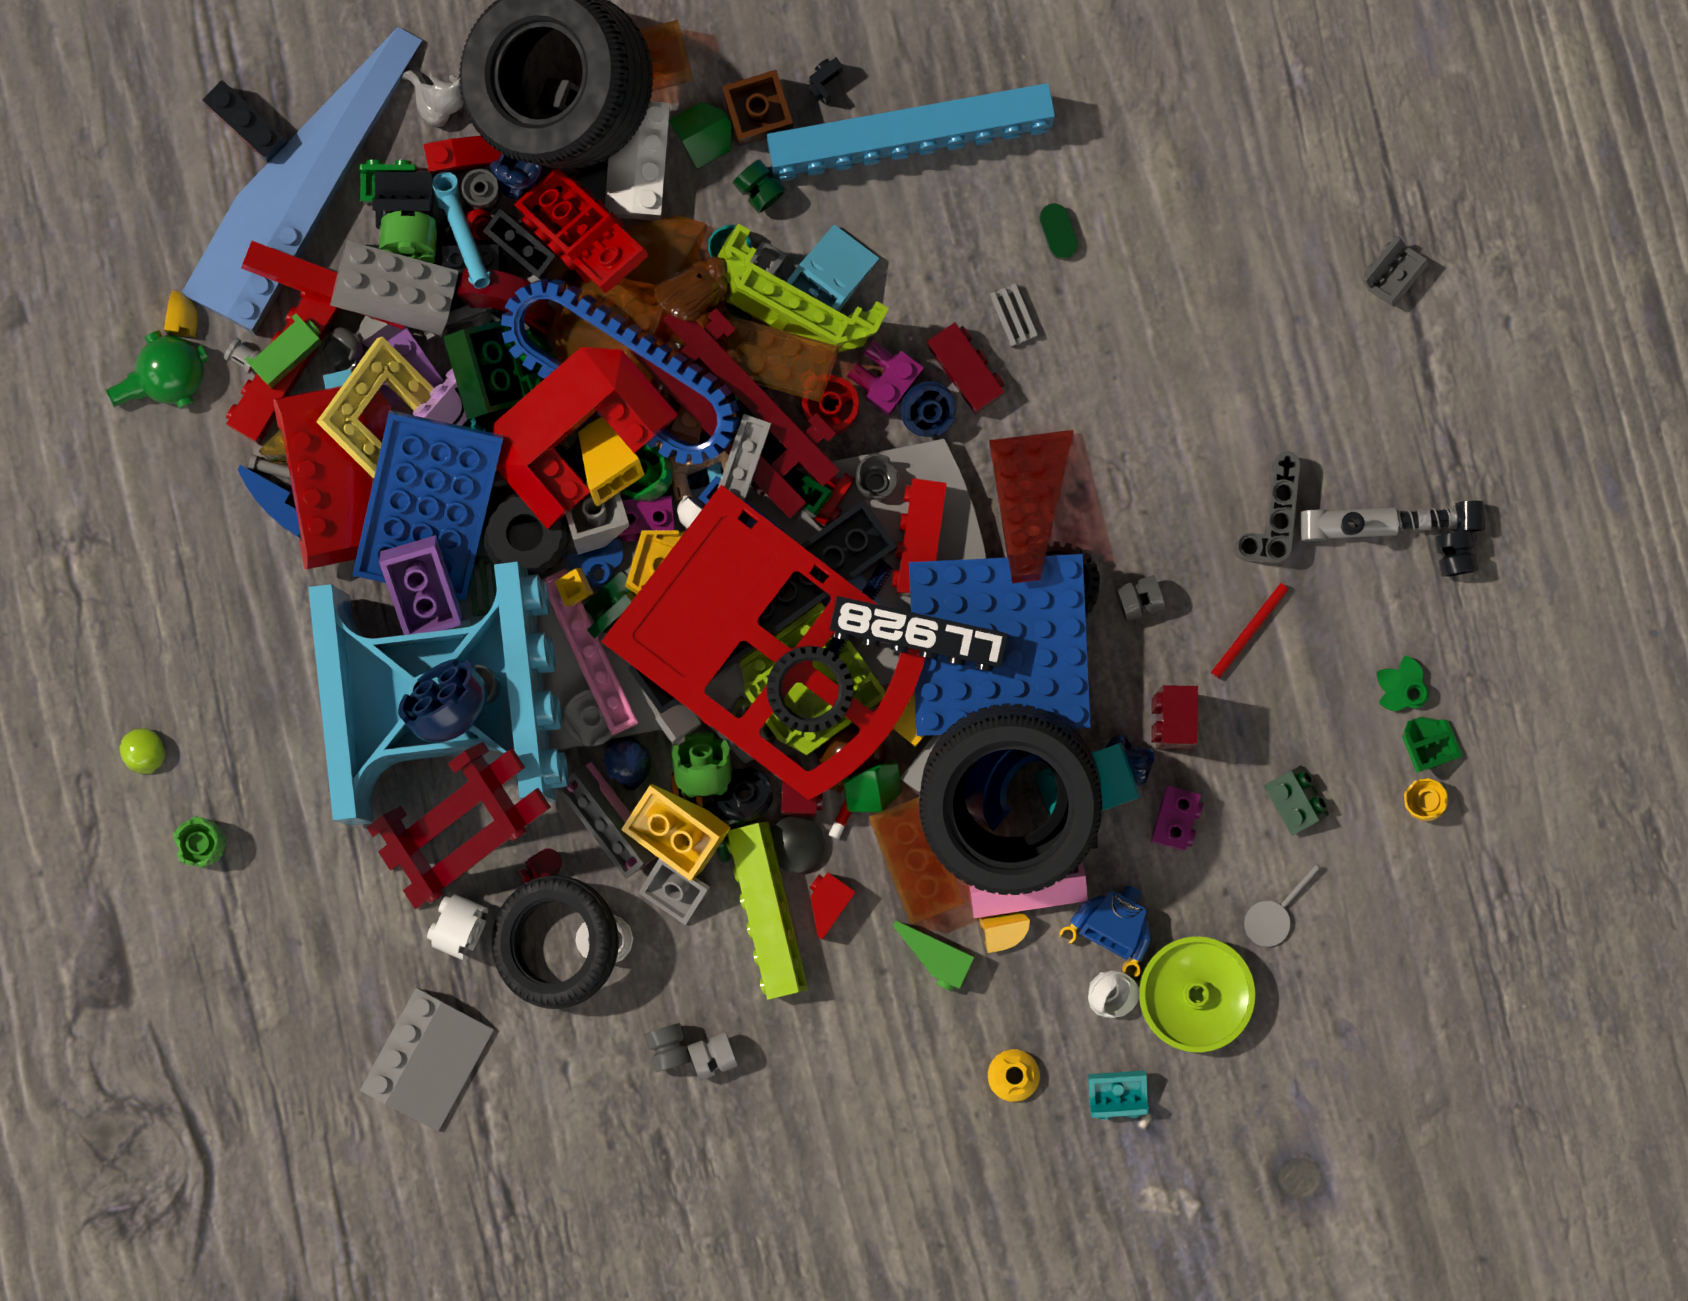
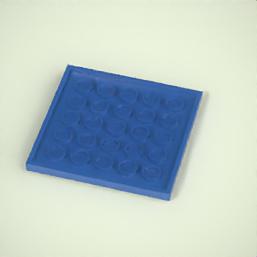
[909,554,1091,736]

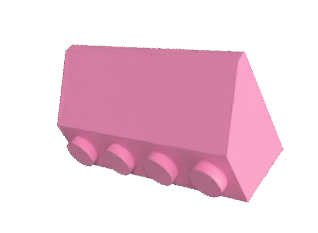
[968,862,1088,918]

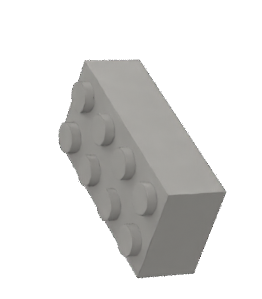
[330,240,459,335]

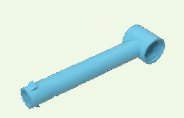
[432,172,490,289]

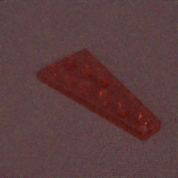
[989,430,1074,584]

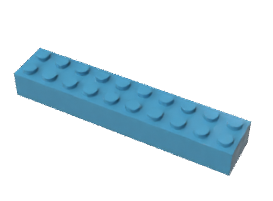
[767,83,1055,181]

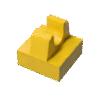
[554,568,594,607]

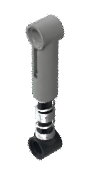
[1298,501,1485,542]

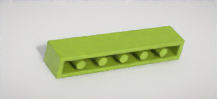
[727,822,808,1000]

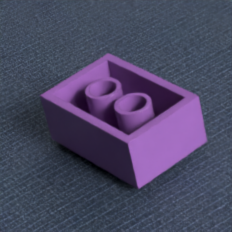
[379,535,463,635]

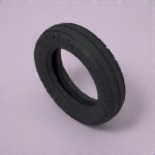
[491,875,619,1009]

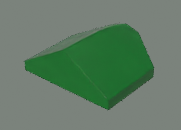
[669,102,732,170]
[1402,717,1463,773]
[843,760,902,812]

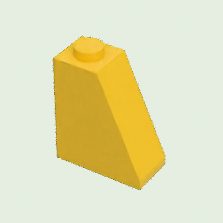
[578,416,645,507]

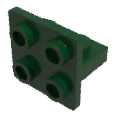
[584,571,636,639]

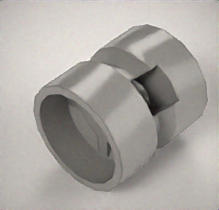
[687,1032,738,1081]

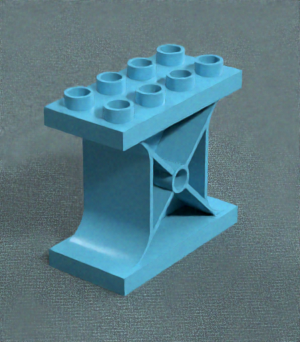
[308,562,569,826]

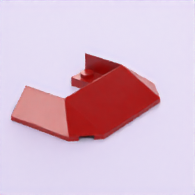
[494,347,679,529]

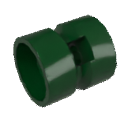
[733,159,786,214]

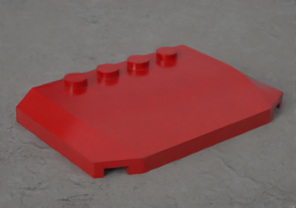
[273,385,392,570]

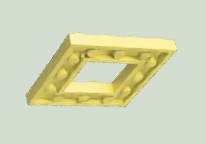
[317,337,434,478]

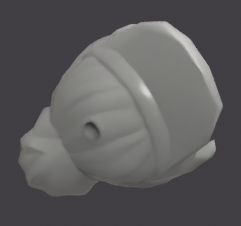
[402,70,464,127]

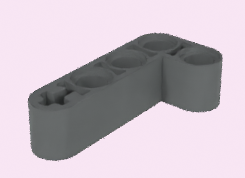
[1235,451,1300,565]

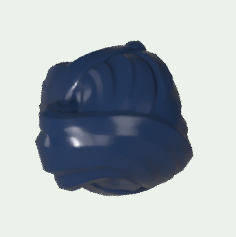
[490,154,545,199]

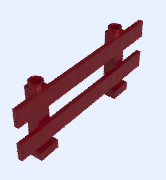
[629,308,840,518]
[367,741,551,909]

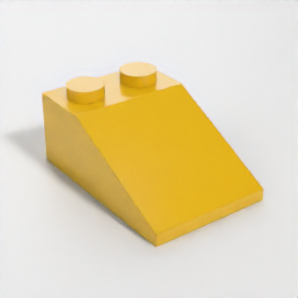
[621,784,731,881]

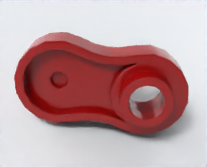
[815,472,855,526]

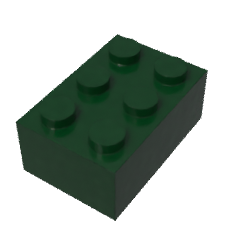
[443,320,529,420]

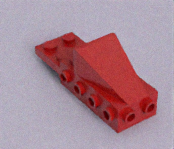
[514,168,649,294]

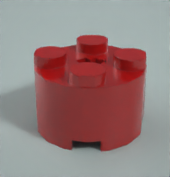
[802,375,859,435]

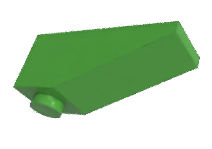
[893,920,974,992]

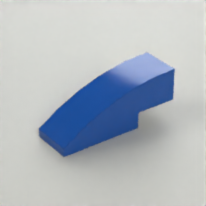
[238,465,301,539]

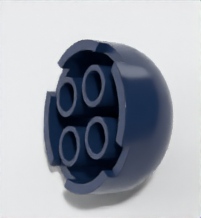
[398,659,487,742]

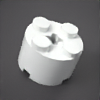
[427,894,488,961]

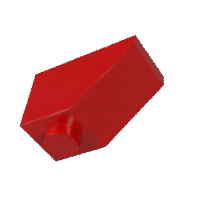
[810,872,856,940]

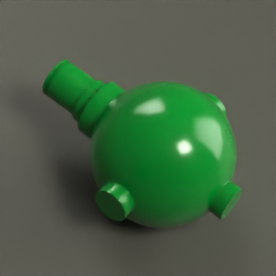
[105,330,209,409]

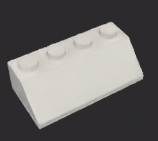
[605,101,670,221]

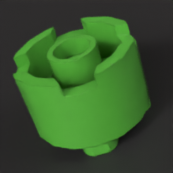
[379,211,437,264]
[672,732,732,798]

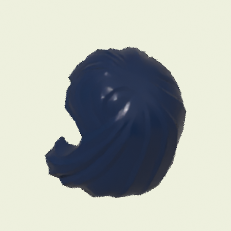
[1105,735,1154,786]
[602,737,651,790]

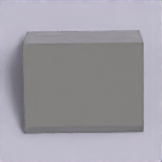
[638,858,711,925]

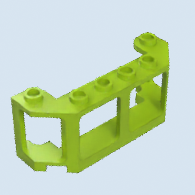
[717,223,889,357]

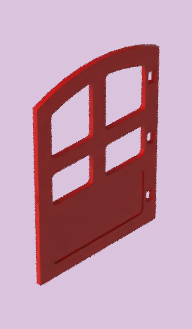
[601,485,925,800]

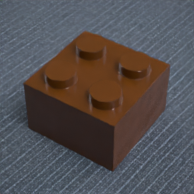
[722,70,793,147]

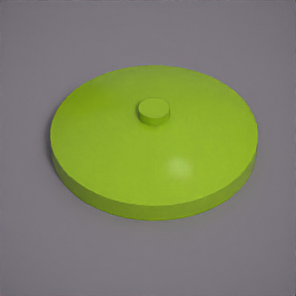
[1139,936,1255,1052]

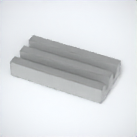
[989,283,1038,347]

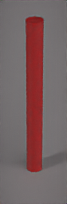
[1210,583,1289,679]

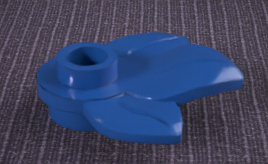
[566,539,623,588]

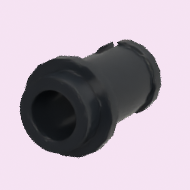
[1341,512,1365,536]

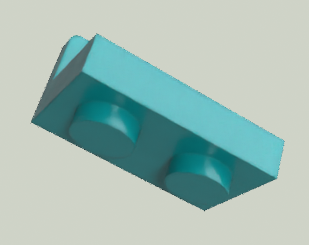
[1088,1070,1149,1120]

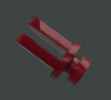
[518,848,562,883]

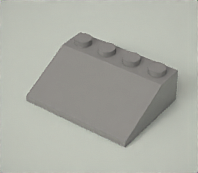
[360,988,494,1132]

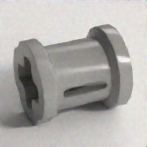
[224,338,261,374]

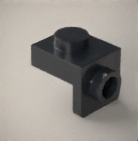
[808,57,843,105]

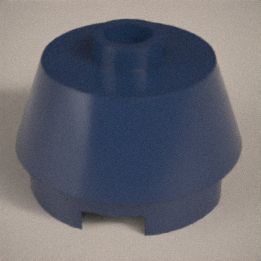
[901,381,956,437]

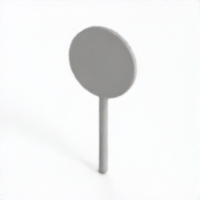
[1244,865,1320,947]

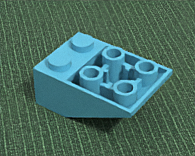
[786,225,879,312]

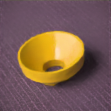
[988,1049,1040,1102]

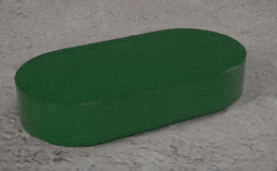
[1039,203,1077,260]

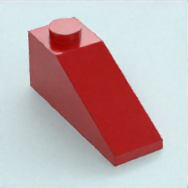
[423,136,502,178]

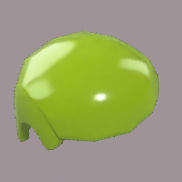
[119,728,165,775]

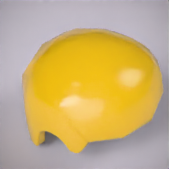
[1404,778,1449,821]

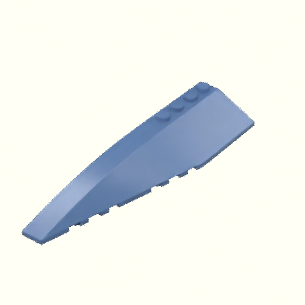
[182,27,423,335]

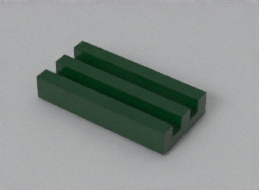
[469,557,497,617]

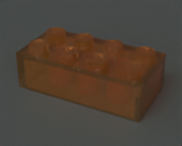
[868,797,965,926]

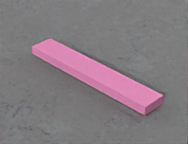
[540,568,638,736]

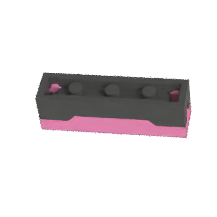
[557,762,657,879]

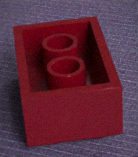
[1151,685,1198,750]

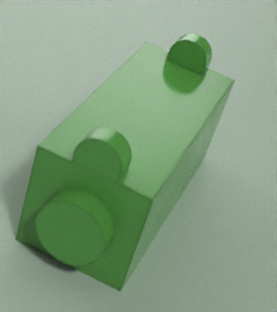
[244,314,322,389]

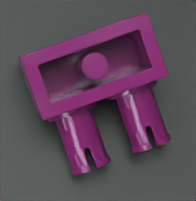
[847,340,924,418]

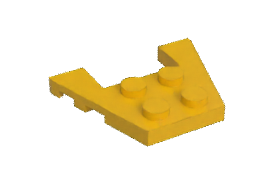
[625,530,684,595]

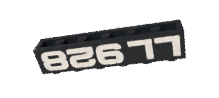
[829,596,1008,672]

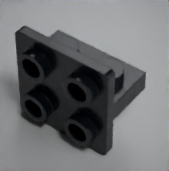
[372,171,433,229]

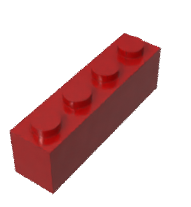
[892,478,947,596]

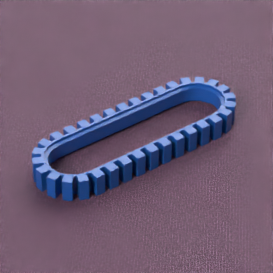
[501,279,739,465]

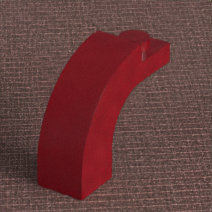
[456,269,556,336]

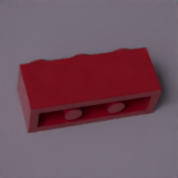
[926,322,1005,415]

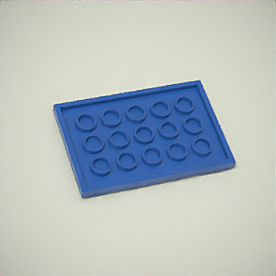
[352,410,503,600]

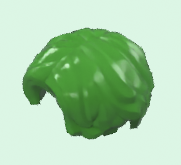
[173,816,226,868]

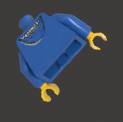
[1060,886,1151,978]

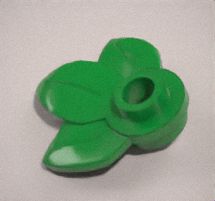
[1376,655,1429,711]

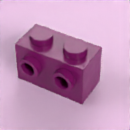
[617,496,675,543]
[1150,785,1204,852]

